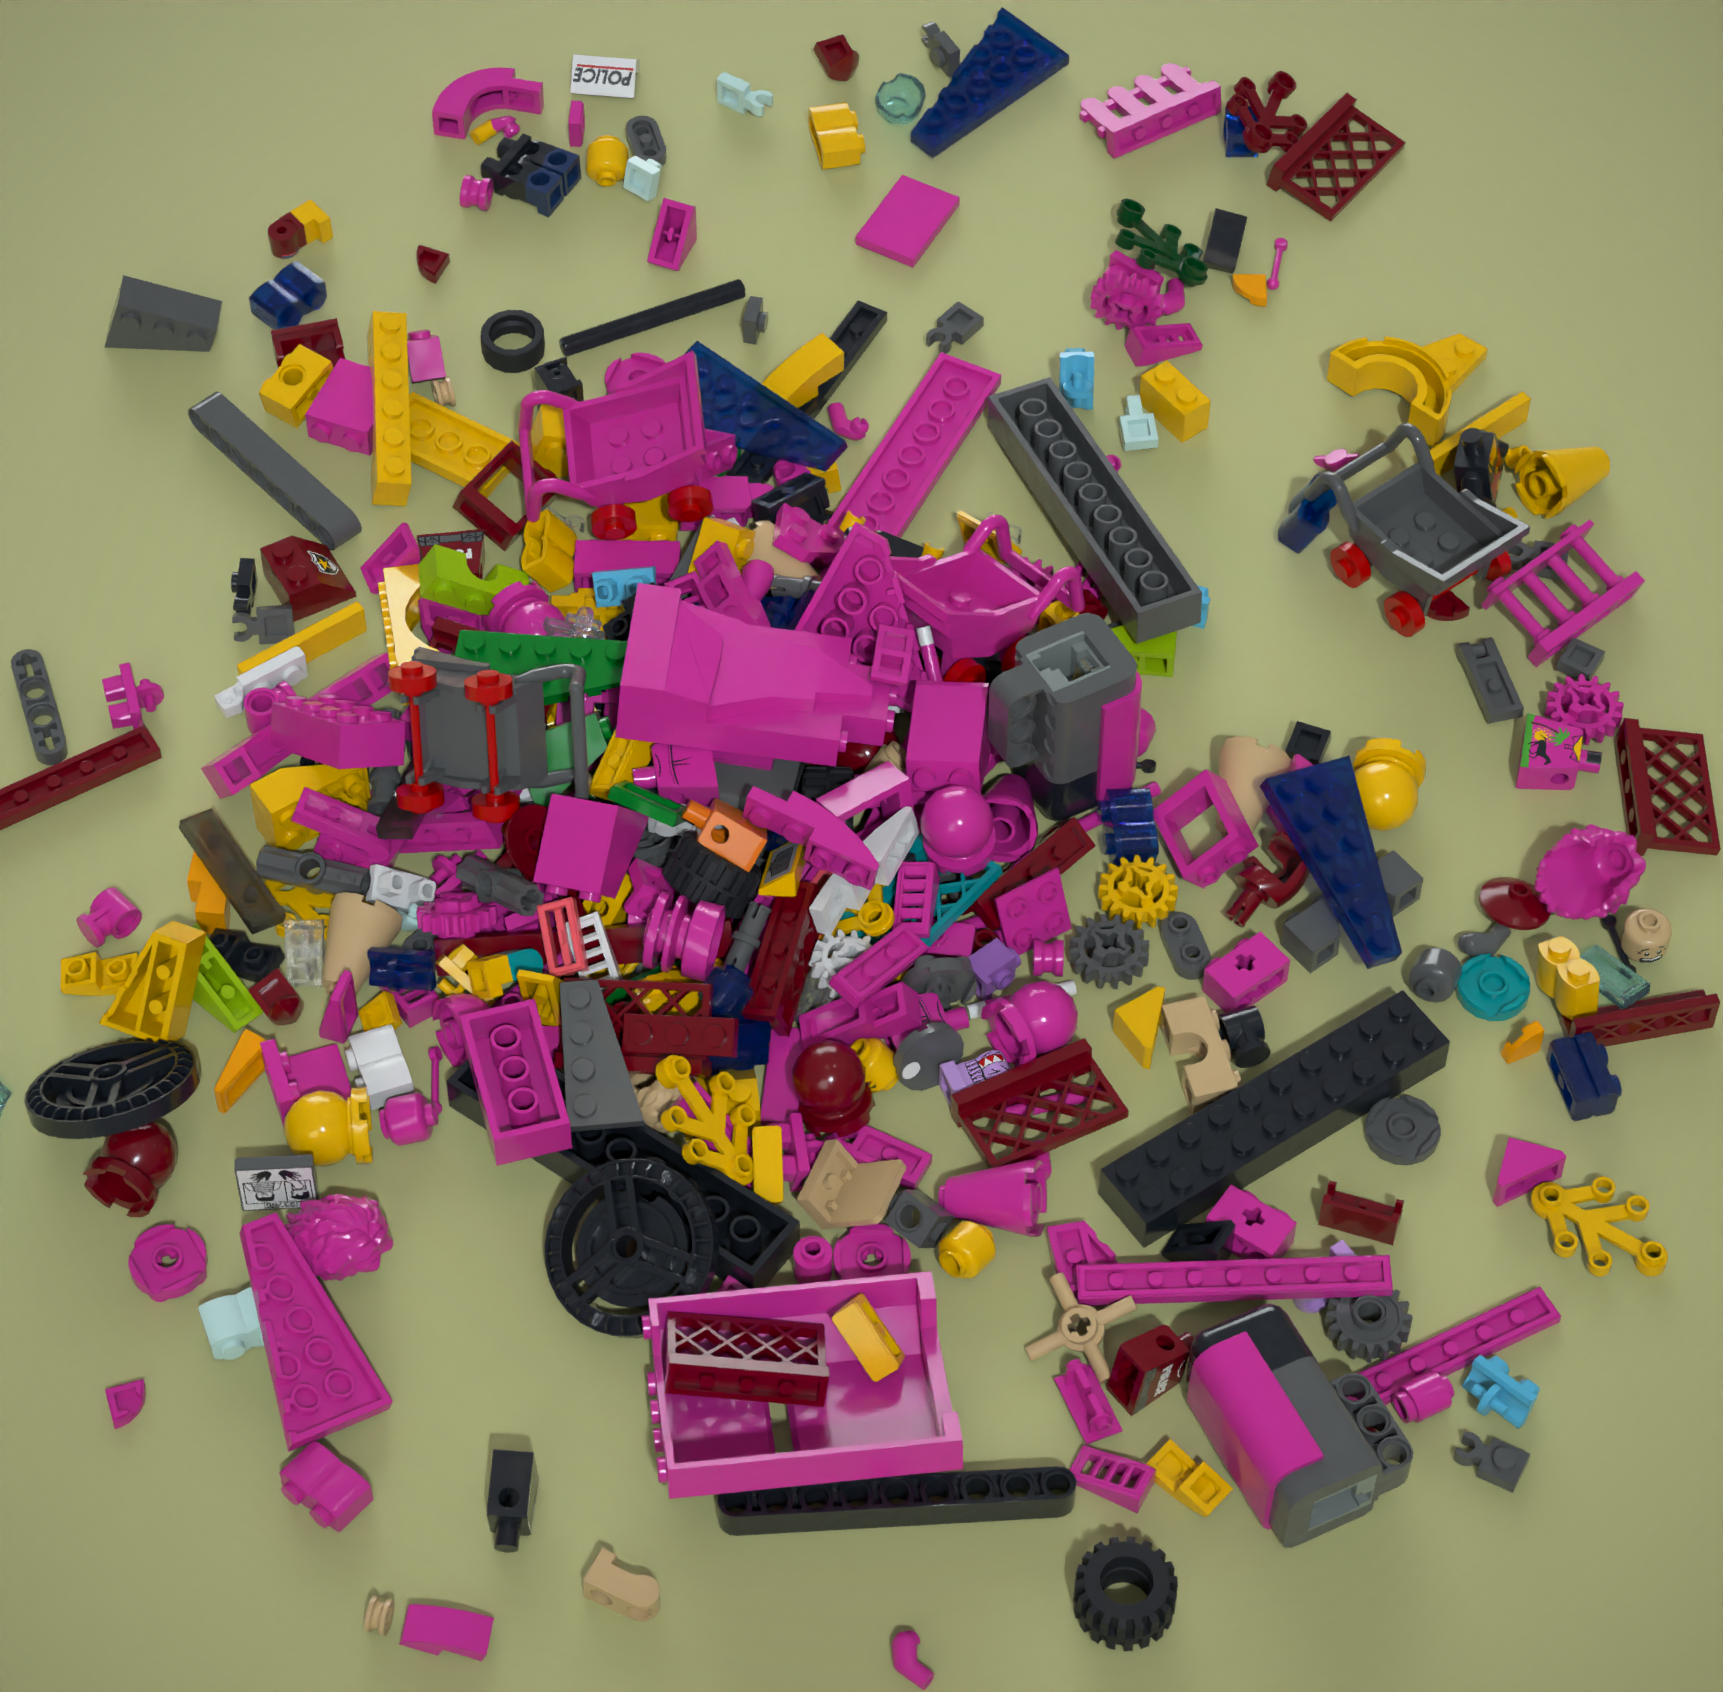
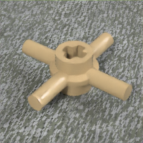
[1025,1272,1138,1385]

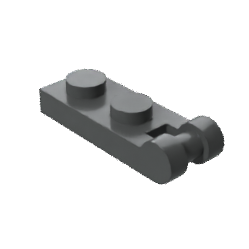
[1456,637,1524,724]

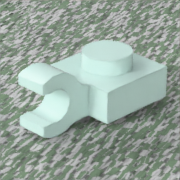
[716,71,773,117]
[1119,395,1159,451]

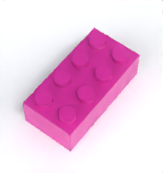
[271,695,405,769]
[460,999,572,1166]

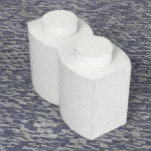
[344,1024,414,1110]

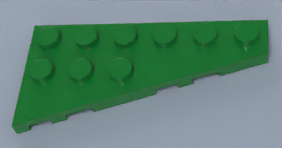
[455,630,628,706]

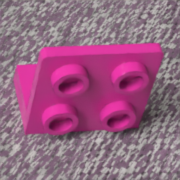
[260,1039,352,1128]

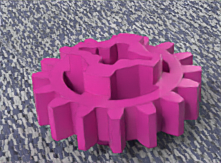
[1090,271,1163,331]
[1544,674,1624,745]
[416,892,498,939]

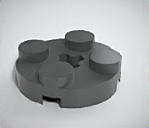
[901,955,977,1011]

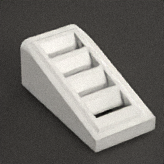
[566,911,624,990]

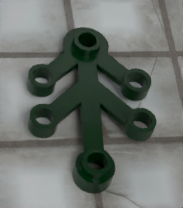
[1115,199,1208,286]

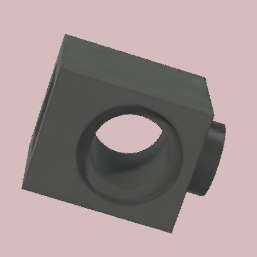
[884,1190,954,1248]

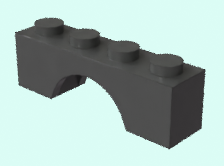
[1281,850,1423,973]

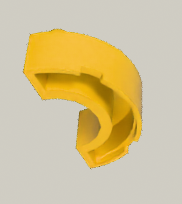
[1327,336,1452,447]

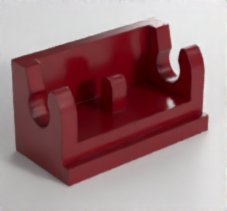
[271,318,345,368]
[1318,1180,1404,1245]

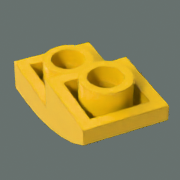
[60,952,139,996]

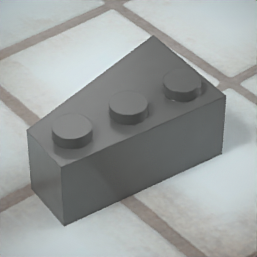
[105,275,222,352]

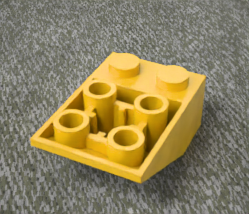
[249,764,371,851]

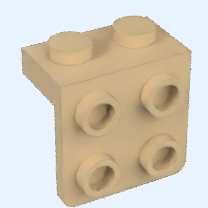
[797,1139,906,1229]

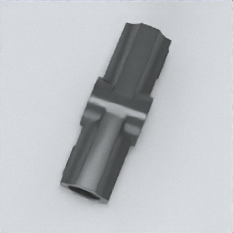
[256,845,370,901]
[456,855,544,916]

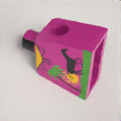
[1516,713,1602,790]

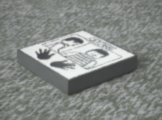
[234,1154,320,1211]

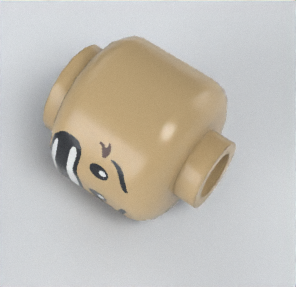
[1620,908,1672,963]

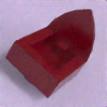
[813,34,860,81]
[248,968,304,1026]

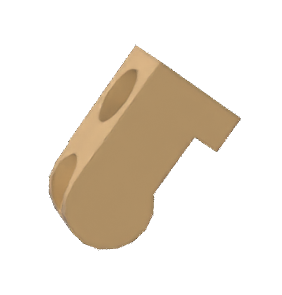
[583,1548,660,1622]

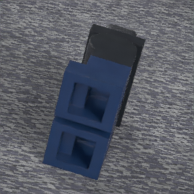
[480,133,582,218]

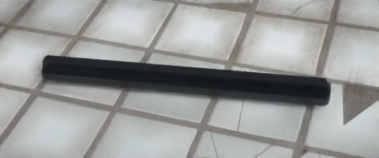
[559,279,746,357]

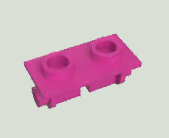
[1054,1359,1122,1445]

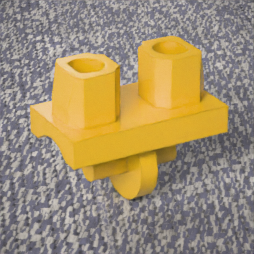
[435,944,496,1007]

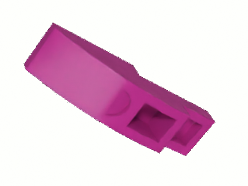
[694,540,771,627]
[743,786,879,891]

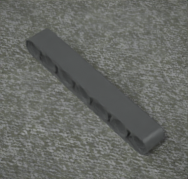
[188,391,362,551]

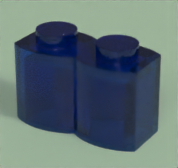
[249,261,327,330]
[1278,473,1337,554]
[1097,788,1159,866]

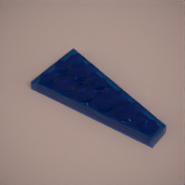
[911,7,1069,158]
[685,341,848,472]
[1259,755,1402,969]

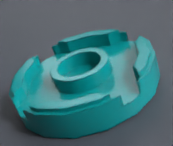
[1455,953,1530,1021]

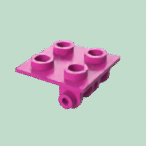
[994,867,1072,955]

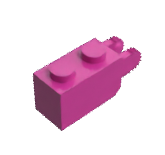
[679,476,774,531]

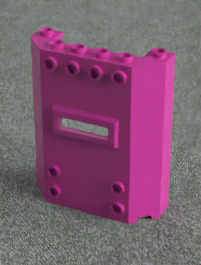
[642,1271,963,1499]

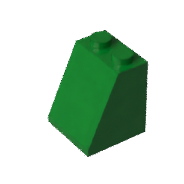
[529,710,613,807]

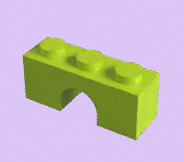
[419,544,529,616]

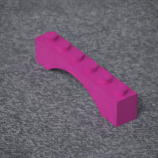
[201,652,392,799]

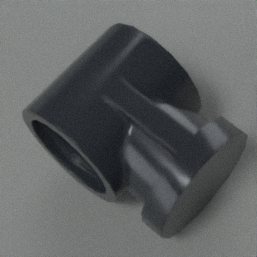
[1218,1006,1271,1068]

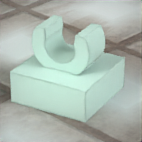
[623,156,662,202]

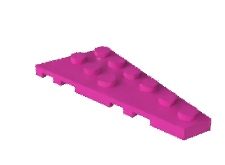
[239,1212,393,1452]

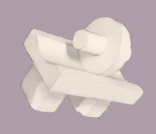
[366,864,436,912]

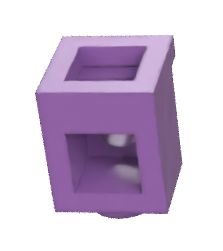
[967,938,1021,1001]

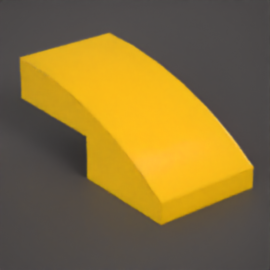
[1146,1439,1233,1518]

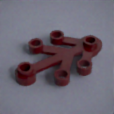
[1226,71,1308,153]

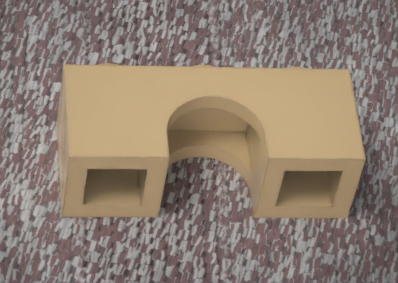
[1160,996,1242,1115]

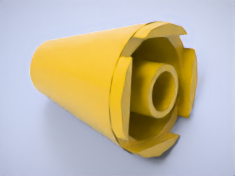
[1515,446,1610,518]

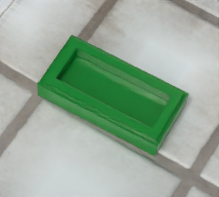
[607,780,686,827]

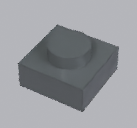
[743,296,768,345]
[1556,637,1605,681]

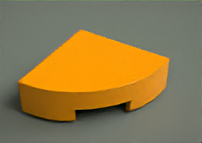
[1232,274,1267,307]
[1501,1021,1545,1064]

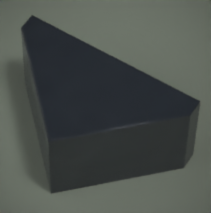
[1161,1220,1236,1262]

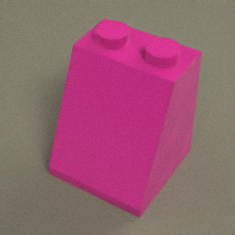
[906,681,992,793]
[533,794,649,903]

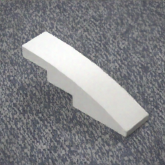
[809,806,920,935]

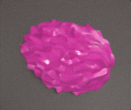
[1534,824,1646,920]
[284,1194,393,1281]

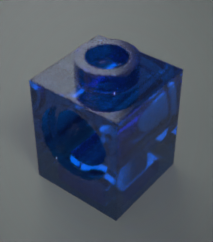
[1223,106,1258,157]

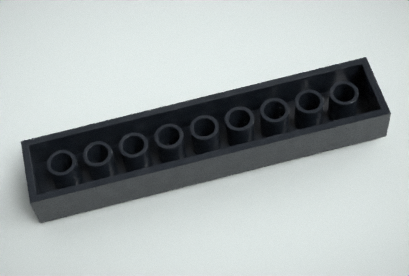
[1098,990,1450,1248]
[446,1059,800,1289]

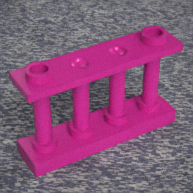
[1481,519,1645,668]

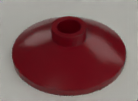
[505,804,548,878]
[1479,877,1551,930]

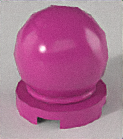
[482,581,570,637]
[920,785,996,876]
[981,981,1078,1067]

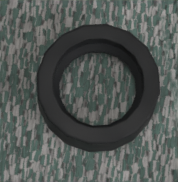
[480,310,545,373]

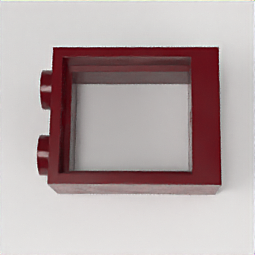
[453,440,558,552]

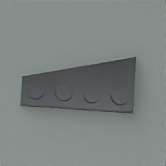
[560,980,645,1132]

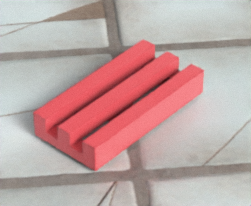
[537,897,589,978]

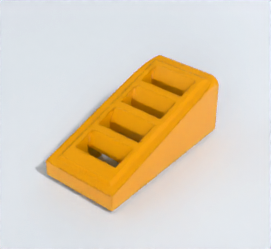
[214,1029,267,1114]

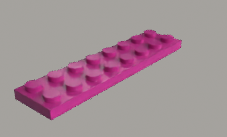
[827,352,1002,545]

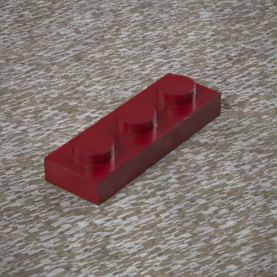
[622,1013,739,1058]

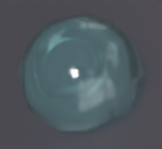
[875,73,926,124]

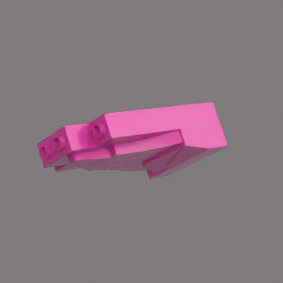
[616,583,898,767]

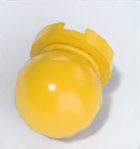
[1347,738,1426,832]
[283,1087,373,1167]

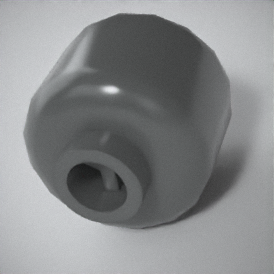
[1408,947,1462,1003]

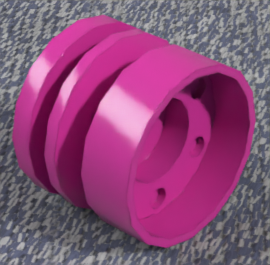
[643,890,726,983]

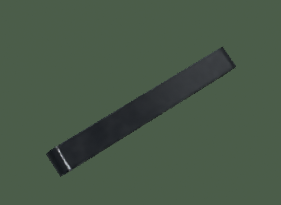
[717,1466,1077,1536]

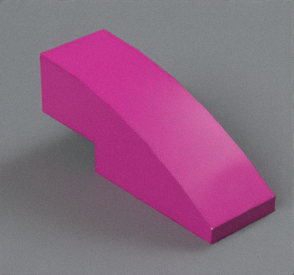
[799,982,922,1050]

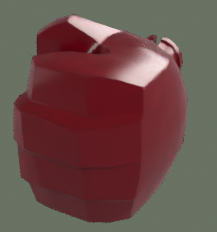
[1225,831,1314,928]

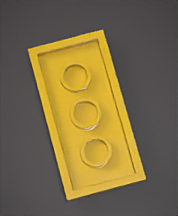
[409,391,520,498]

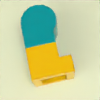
[466,949,543,999]

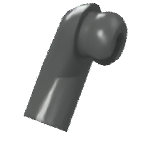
[1458,923,1511,957]

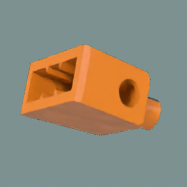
[681,799,767,872]

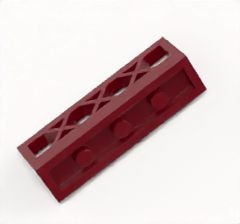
[962,816,1096,931]
[741,881,820,1037]
[1559,989,1720,1053]

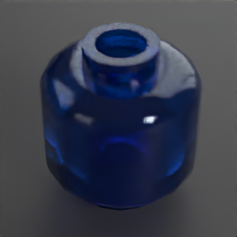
[697,963,754,1019]

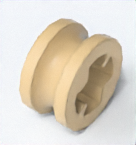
[431,377,456,407]
[364,1595,395,1636]

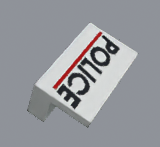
[570,54,640,98]

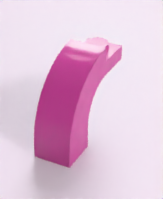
[432,67,544,140]

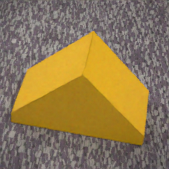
[1113,986,1165,1069]

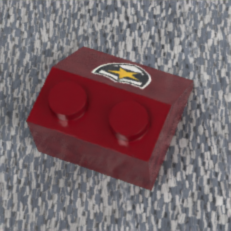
[260,535,356,622]

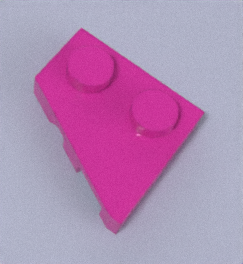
[1046,1221,1118,1298]

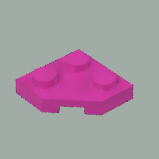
[772,503,843,563]

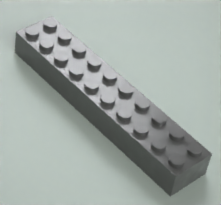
[988,377,1202,644]

